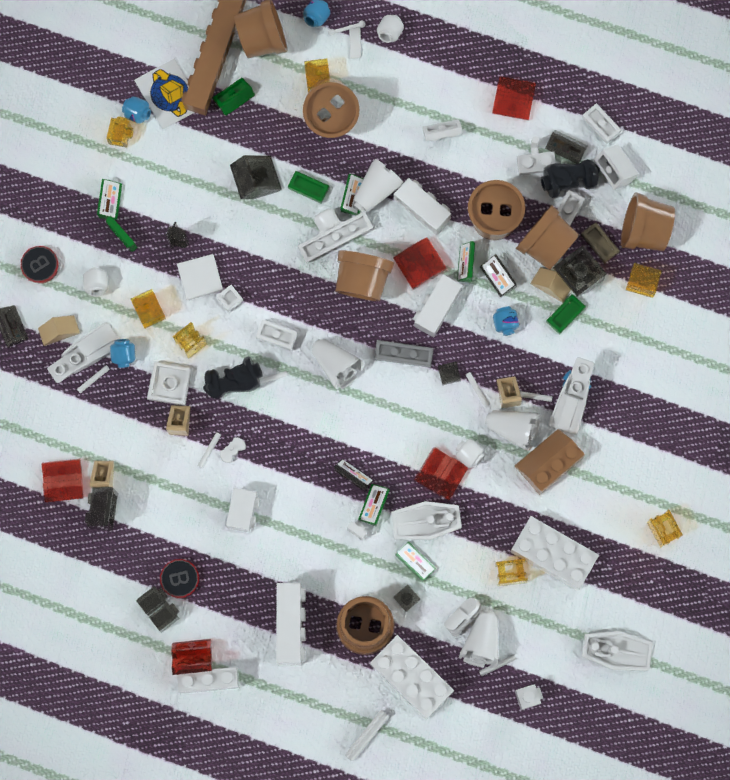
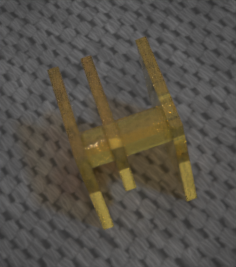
[304,58,330,92]
[626,263,662,298]
[131,289,166,328]
[172,322,207,359]
[647,509,683,548]
[495,559,528,587]

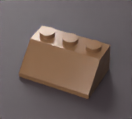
[515,429,585,495]

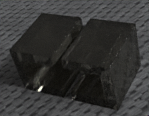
[136,586,180,633]

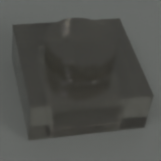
[438,362,461,385]
[393,584,421,612]

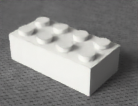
[511,516,599,591]
[276,583,306,666]
[370,635,454,720]

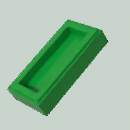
[288,171,330,204]
[106,216,137,252]
[546,294,586,335]

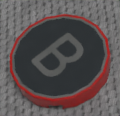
[21,246,59,284]
[160,559,199,598]

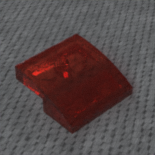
[492,76,536,120]
[393,237,447,289]
[414,447,468,500]
[41,458,84,502]
[171,639,212,675]

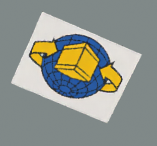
[134,58,195,129]

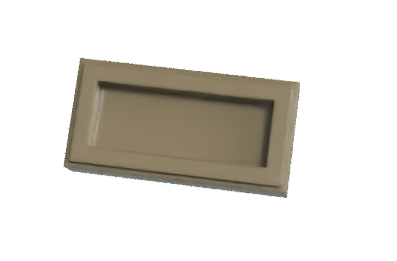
[581,222,620,264]

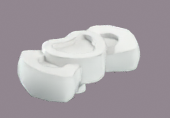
[220,437,246,463]

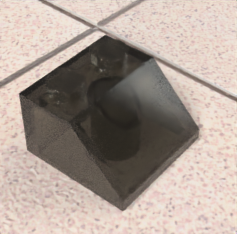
[230,155,282,199]
[553,245,607,297]
[85,487,118,531]

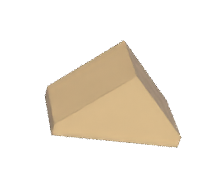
[530,267,573,303]
[38,315,80,346]
[497,376,522,409]
[166,405,190,436]
[89,461,114,491]

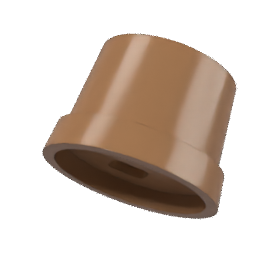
[234,0,288,59]
[303,78,360,138]
[468,180,525,240]
[621,192,675,251]
[515,205,579,270]
[335,250,394,302]
[336,596,395,655]

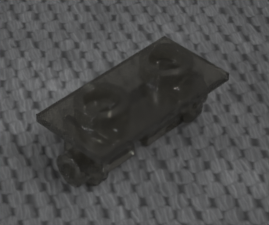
[166,222,189,249]

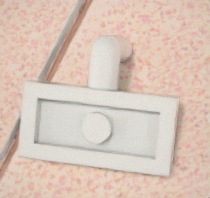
[517,136,556,176]

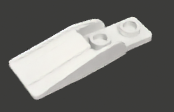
[47,322,119,383]
[549,357,595,435]

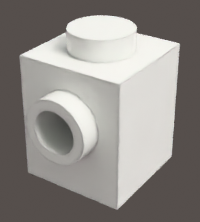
[515,684,543,710]

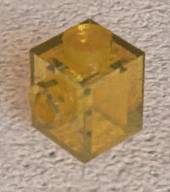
[106,117,134,148]

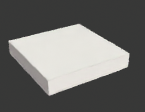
[177,254,223,301]
[147,362,192,406]

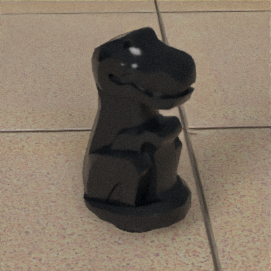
[540,159,600,199]
[203,356,263,399]

